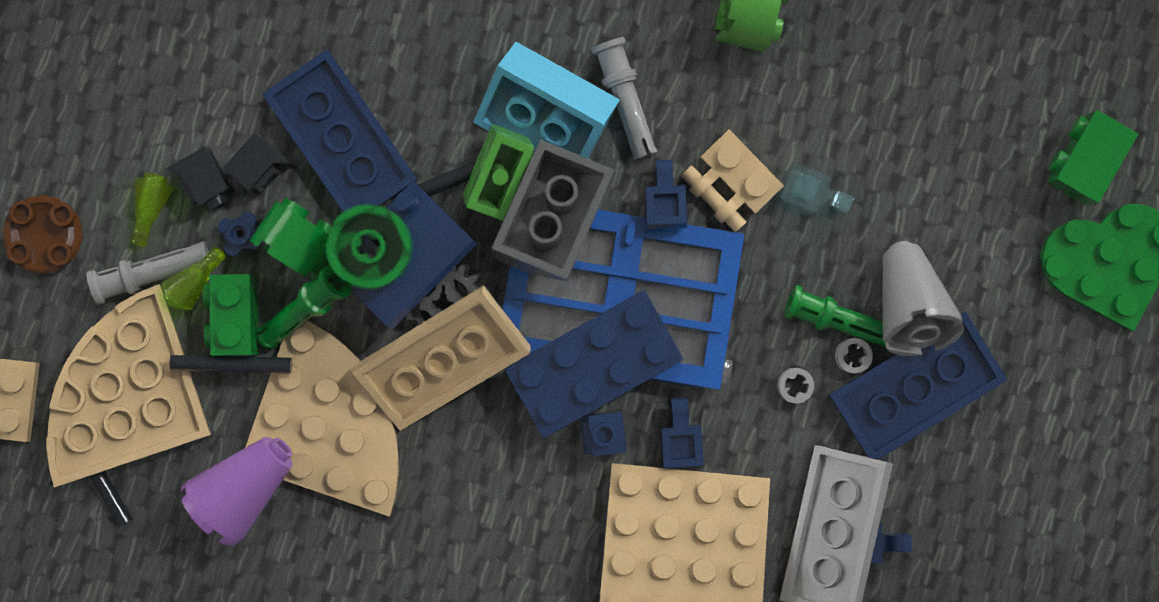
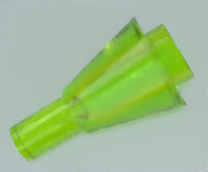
[130,172,174,247]
[162,247,226,310]

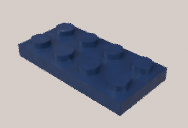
[262,49,419,212]
[505,289,684,439]
[828,312,1008,460]

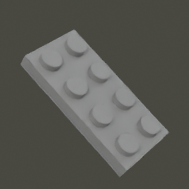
[779,445,893,602]

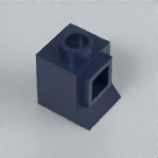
[580,410,627,456]

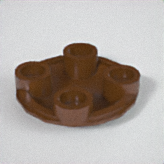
[2,195,83,274]

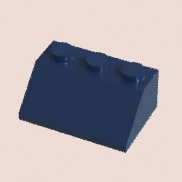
[352,181,477,330]

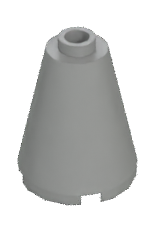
[882,241,964,356]

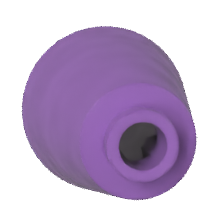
[180,437,293,546]

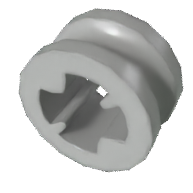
[835,338,873,374]
[777,368,814,404]

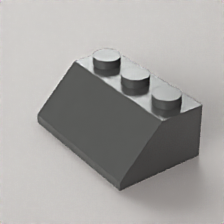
[491,140,615,281]

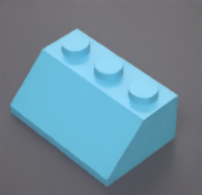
[473,42,620,159]

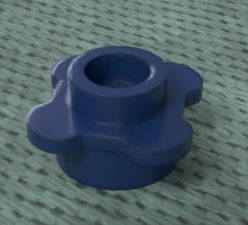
[218,212,263,256]

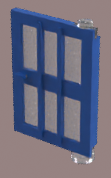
[503,210,744,391]

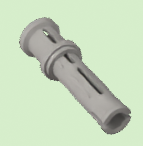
[591,37,658,160]
[86,241,212,305]

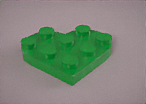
[1040,204,1159,332]

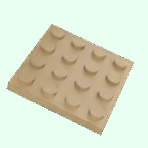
[599,463,770,602]

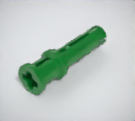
[256,265,352,349]
[783,284,886,348]

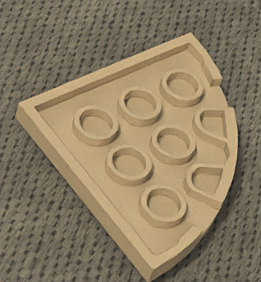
[46,284,211,487]
[245,321,399,517]

